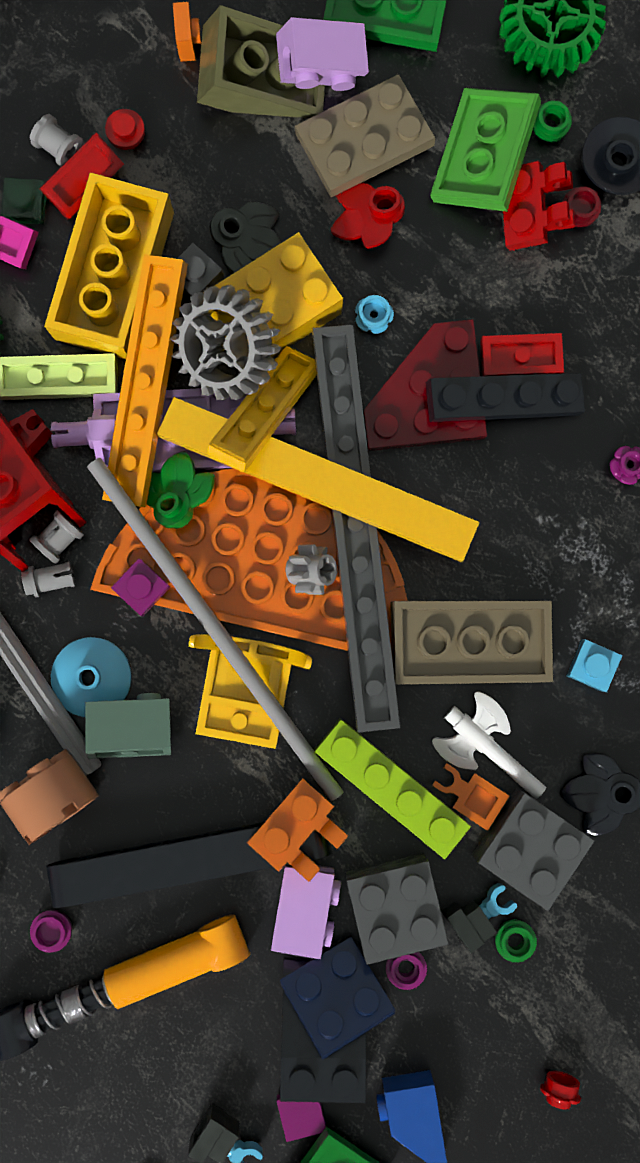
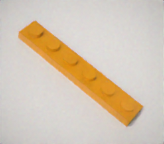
[102,254,188,507]

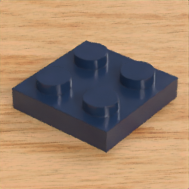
[280,937,396,1059]

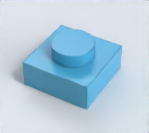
[566,639,622,692]

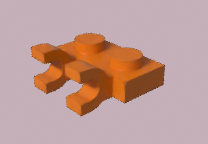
[247,779,348,882]

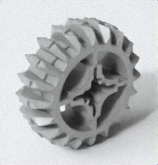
[169,285,282,400]

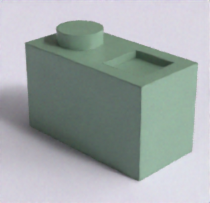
[85,693,171,759]

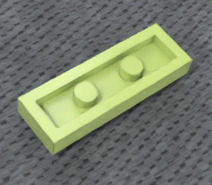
[0,353,118,400]

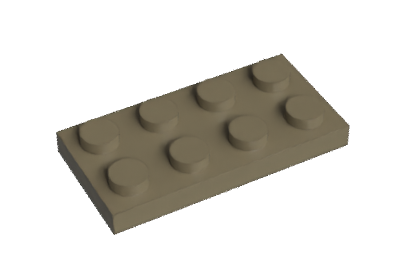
[390,601,553,685]

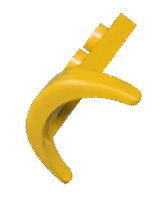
[189,634,312,749]

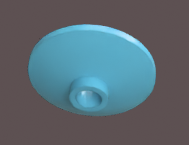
[51,637,132,717]

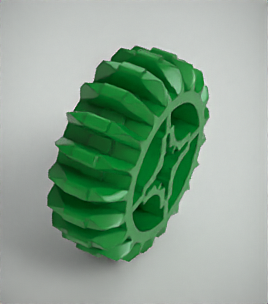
[499,0,606,78]

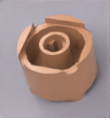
[0,749,99,845]

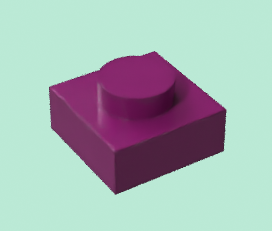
[111,558,171,616]

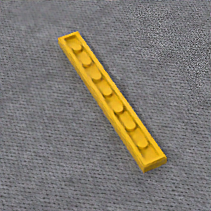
[157,397,479,562]

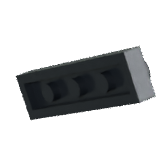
[425,373,585,422]

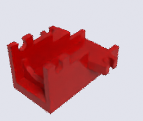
[0,409,87,572]

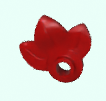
[331,183,405,249]

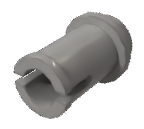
[21,561,75,598]

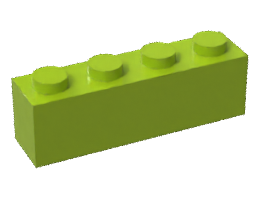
[315,718,471,859]

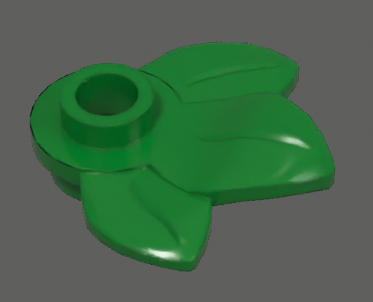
[147,451,215,529]

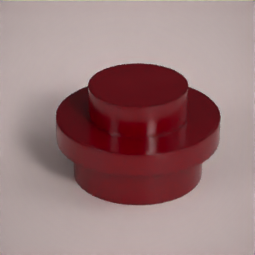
[562,187,601,227]

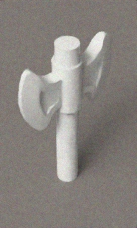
[432,691,546,799]

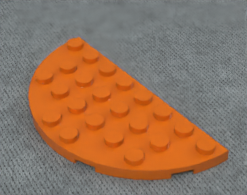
[90,468,407,651]

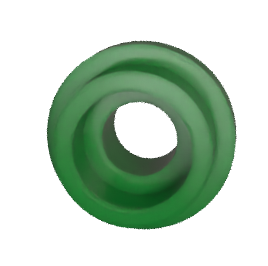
[533,101,572,142]
[495,919,537,963]

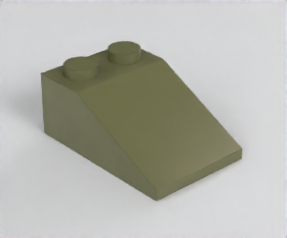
[197,5,325,118]

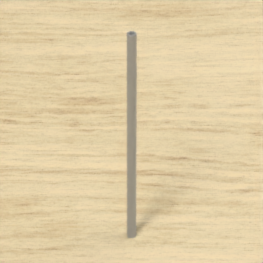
[87,458,344,801]

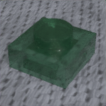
[1,178,46,224]

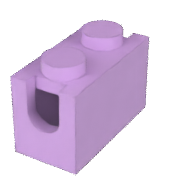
[276,17,369,91]
[271,864,341,959]

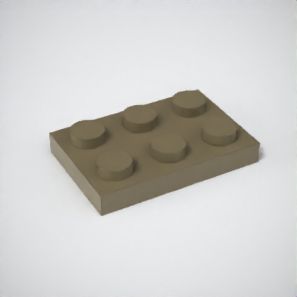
[295,74,435,198]

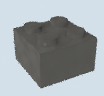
[471,788,594,911]
[345,853,449,965]

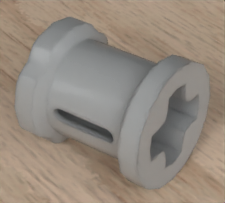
[30,114,84,167]
[29,510,84,564]

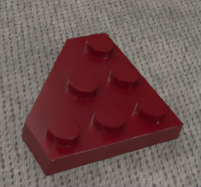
[363,319,487,451]

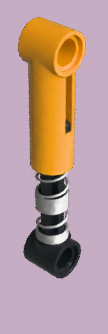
[0,914,250,1061]

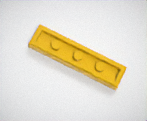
[207,346,317,473]

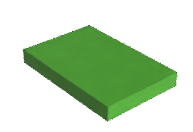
[430,88,541,212]

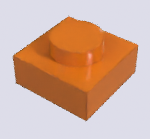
[173,2,201,62]

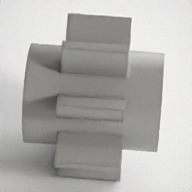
[286,544,337,595]

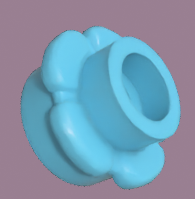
[355,295,394,334]

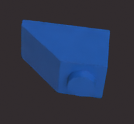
[376,1070,447,1163]

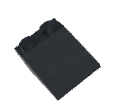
[280,958,366,1103]

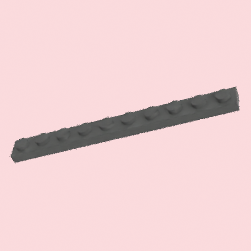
[312,325,400,733]

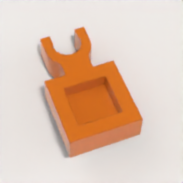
[432,763,509,831]

